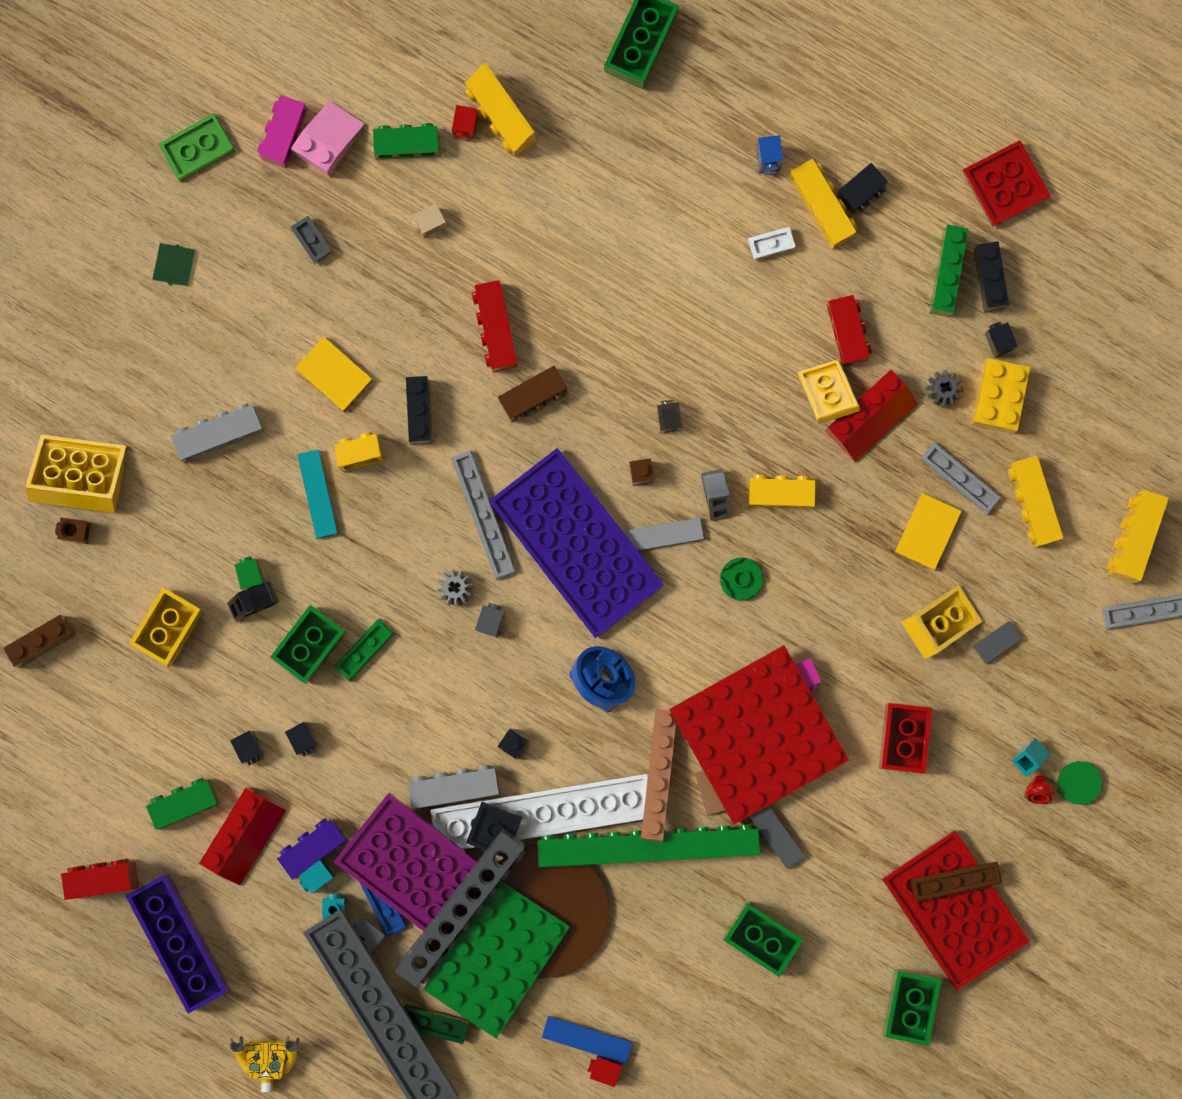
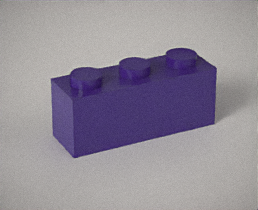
[277,818,348,880]

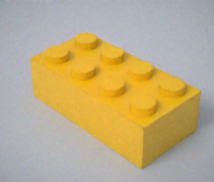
[1106,489,1169,584]

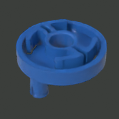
[569,646,635,712]

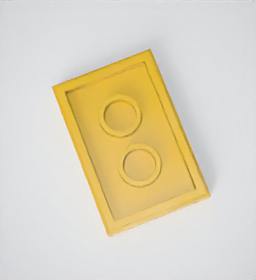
[295,337,372,412]
[797,359,860,424]
[895,493,962,570]

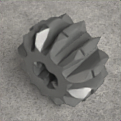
[926,370,963,407]

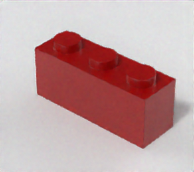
[826,295,872,367]

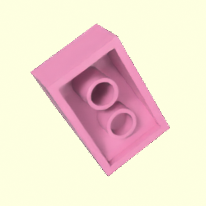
[291,101,365,178]

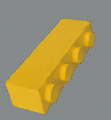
[789,158,857,249]
[1007,455,1064,548]

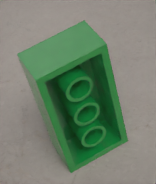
[604,0,679,89]

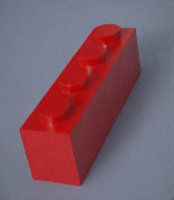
[472,280,518,372]

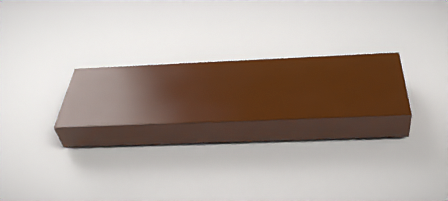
[910,861,1002,902]

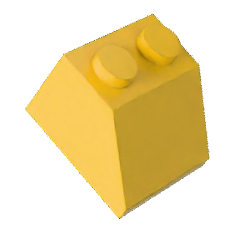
[334,432,385,472]

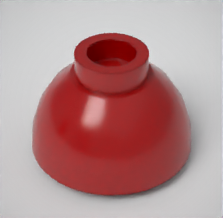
[1024,776,1056,804]

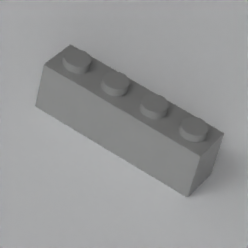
[171,403,265,462]
[408,765,500,809]

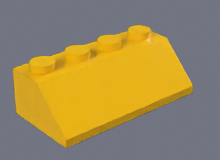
[465,62,536,157]

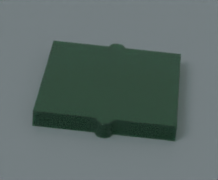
[153,243,195,287]

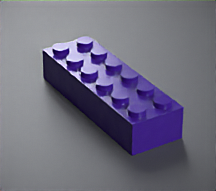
[125,873,231,1014]

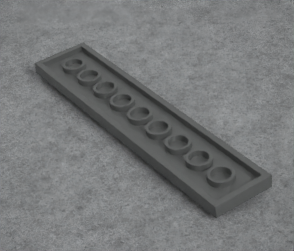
[303,908,459,1099]

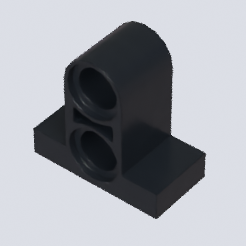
[227,582,279,623]

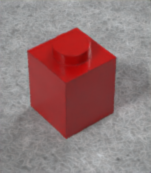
[451,105,478,140]
[587,1055,622,1088]

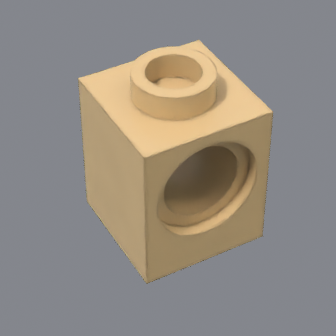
[412,204,447,238]

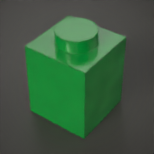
[234,556,264,590]

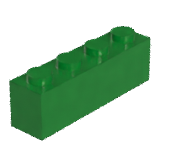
[929,225,969,317]

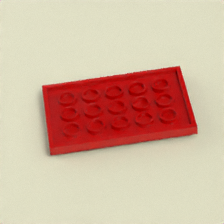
[882,830,1030,991]

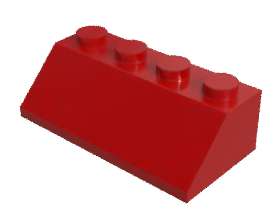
[825,369,918,462]
[199,787,286,886]

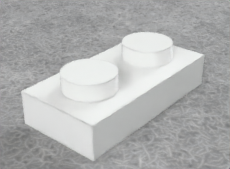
[748,227,795,260]

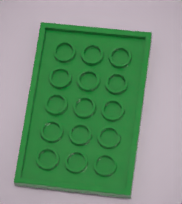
[423,880,570,1039]

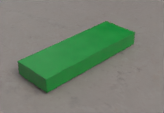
[333,619,394,682]

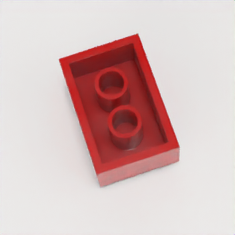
[879,703,932,774]
[61,858,139,900]

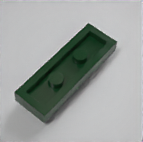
[404,1004,469,1044]

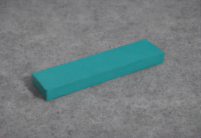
[297,449,338,539]

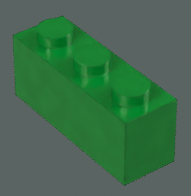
[373,123,440,160]
[146,777,220,830]

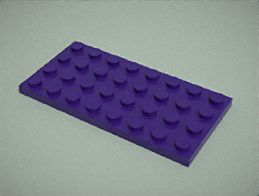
[489,448,664,638]

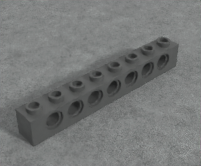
[395,828,525,987]

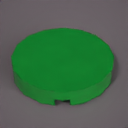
[720,557,763,601]
[1057,761,1102,805]

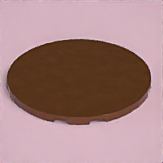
[479,845,609,978]

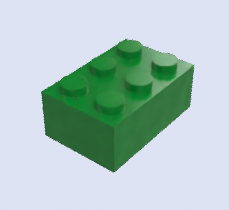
[270,605,347,684]
[722,902,803,977]
[882,969,942,1046]

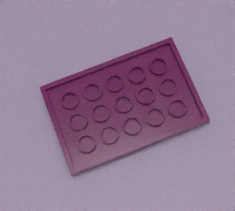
[334,792,493,943]

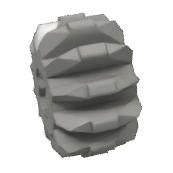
[436,569,474,607]

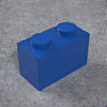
[756,135,783,176]

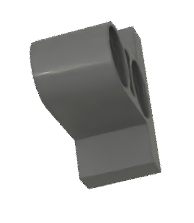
[701,469,732,521]

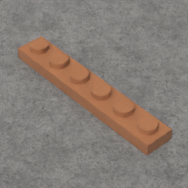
[641,709,676,842]

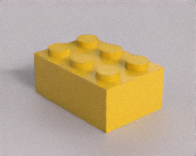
[971,358,1030,434]
[129,587,204,667]

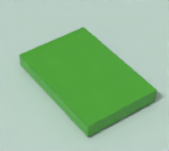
[158,113,236,182]

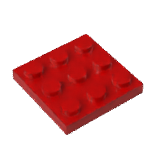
[962,140,1051,227]

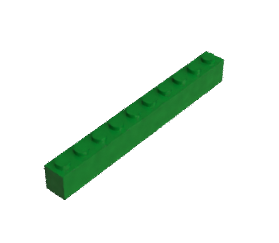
[537,825,760,867]

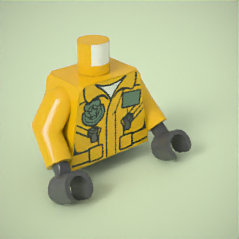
[230,1036,300,1092]

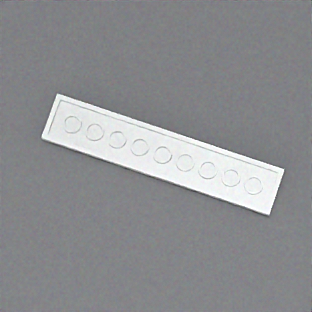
[430,774,648,849]

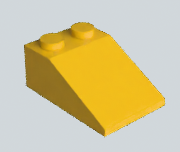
[901,585,982,659]

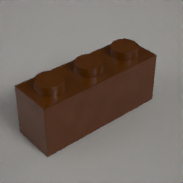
[498,365,568,423]
[3,615,76,668]

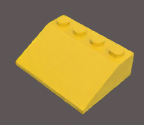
[25,434,127,513]

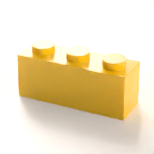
[748,475,815,509]

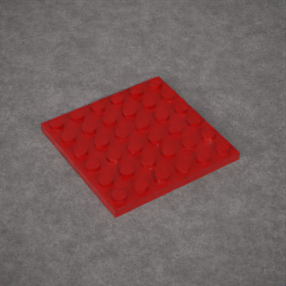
[669,645,849,824]

